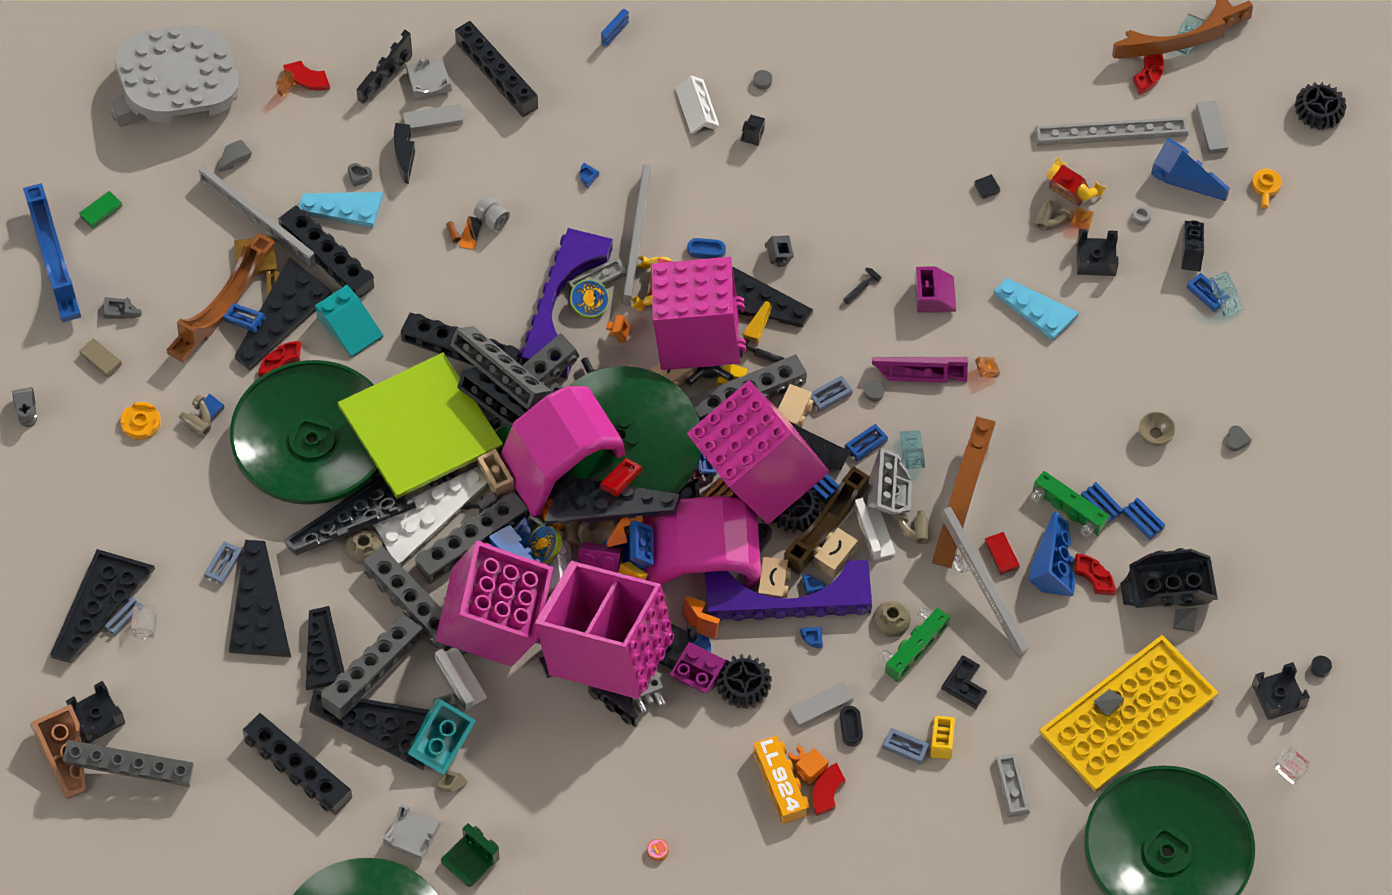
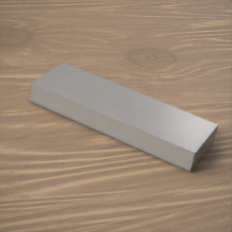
[1196,100,1229,153]
[403,104,463,132]
[567,257,627,291]
[789,682,853,727]
[995,754,1030,817]

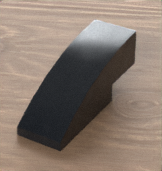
[394,123,416,184]

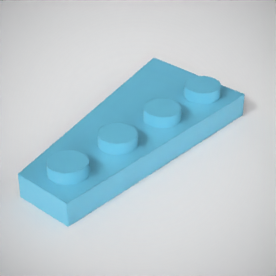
[299,192,383,228]
[994,278,1079,341]

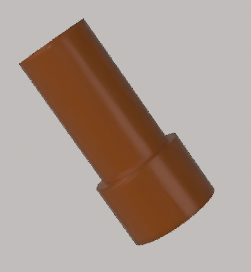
[446,221,461,243]

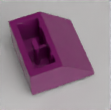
[915,266,956,312]
[578,541,623,573]
[669,642,726,694]

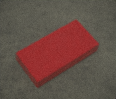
[601,458,642,497]
[984,532,1020,575]

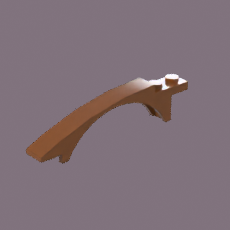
[1112,0,1253,59]
[166,233,275,363]
[932,416,996,569]

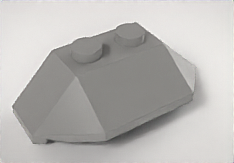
[867,448,913,515]

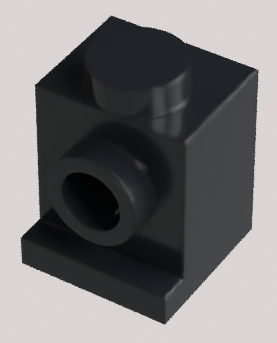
[740,114,765,146]
[764,235,794,267]

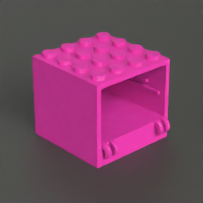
[652,257,746,370]
[435,540,553,667]

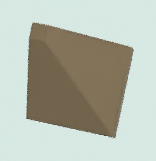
[436,771,468,793]

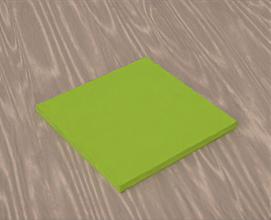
[338,353,503,498]

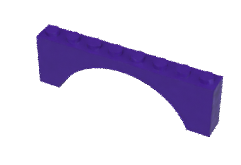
[519,228,613,378]
[705,560,872,622]

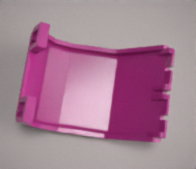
[500,386,625,518]
[641,496,761,589]

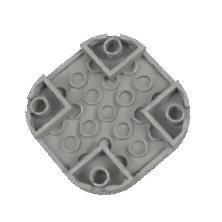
[115,25,239,122]

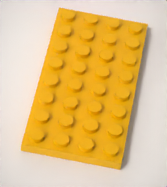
[1039,635,1219,792]

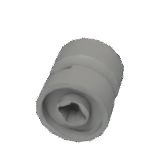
[473,195,510,232]

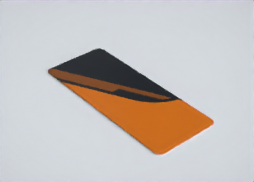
[459,216,482,249]

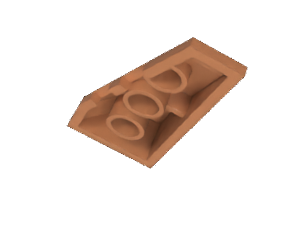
[30,705,86,799]

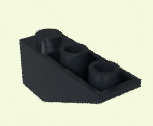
[1181,220,1204,272]
[588,686,638,727]

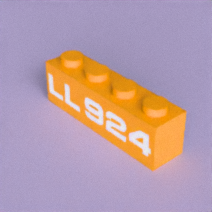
[753,735,809,824]

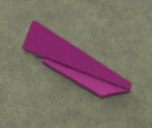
[872,357,968,383]

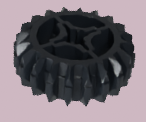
[1294,81,1347,131]
[772,488,822,534]
[716,653,772,709]

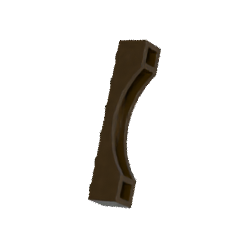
[784,466,870,575]

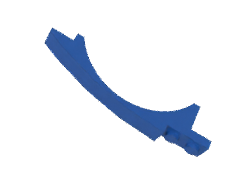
[23,183,82,323]

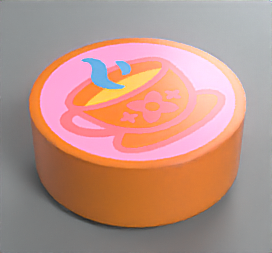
[647,839,669,861]

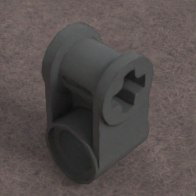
[12,387,37,427]

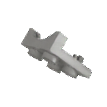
[406,57,452,99]
[383,803,441,861]

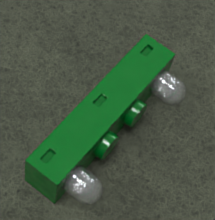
[1031,471,1109,537]
[879,607,950,682]

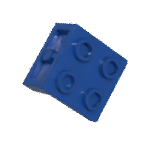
[623,520,654,570]

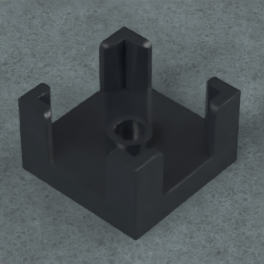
[1076,229,1119,276]
[659,615,697,670]
[1252,662,1310,720]
[66,681,125,744]

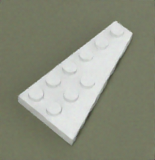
[372,467,488,566]

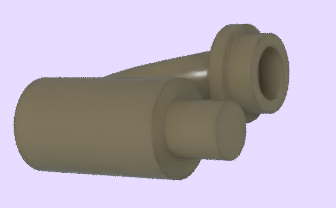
[1034,199,1073,230]
[179,395,211,437]
[893,510,928,544]

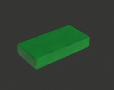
[79,191,122,228]

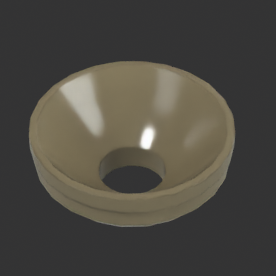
[1139,412,1176,446]
[578,521,614,544]
[346,529,383,565]
[873,601,911,637]

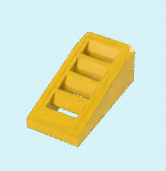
[742,301,771,344]
[931,716,955,760]

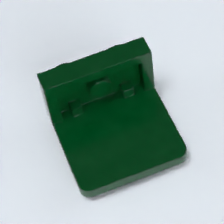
[441,823,500,887]

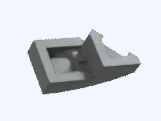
[218,140,252,172]
[103,297,142,319]

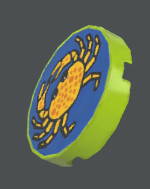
[570,279,609,319]
[527,525,562,565]

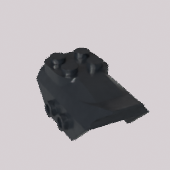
[1120,548,1218,608]

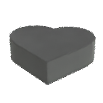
[348,163,372,187]
[1226,425,1252,451]

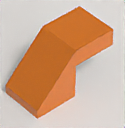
[607,515,643,547]
[682,596,720,639]

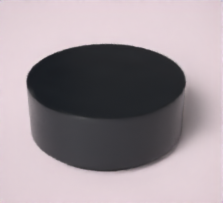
[1310,655,1332,677]

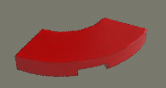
[1133,54,1164,95]
[283,60,330,91]
[258,341,302,377]
[1075,553,1116,596]
[812,763,846,816]

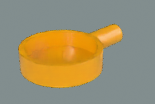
[1252,169,1282,209]

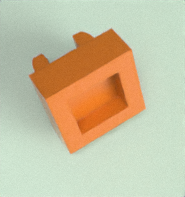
[606,315,630,343]

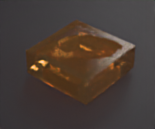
[276,70,295,97]
[1070,207,1094,231]
[975,357,1000,378]

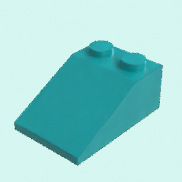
[315,285,384,358]
[408,698,476,775]

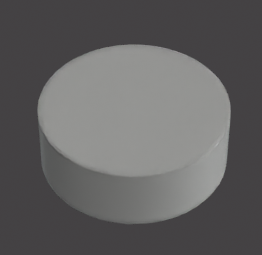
[1132,206,1152,226]

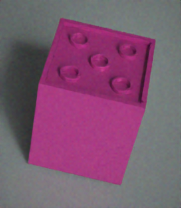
[687,380,830,524]
[535,561,674,699]

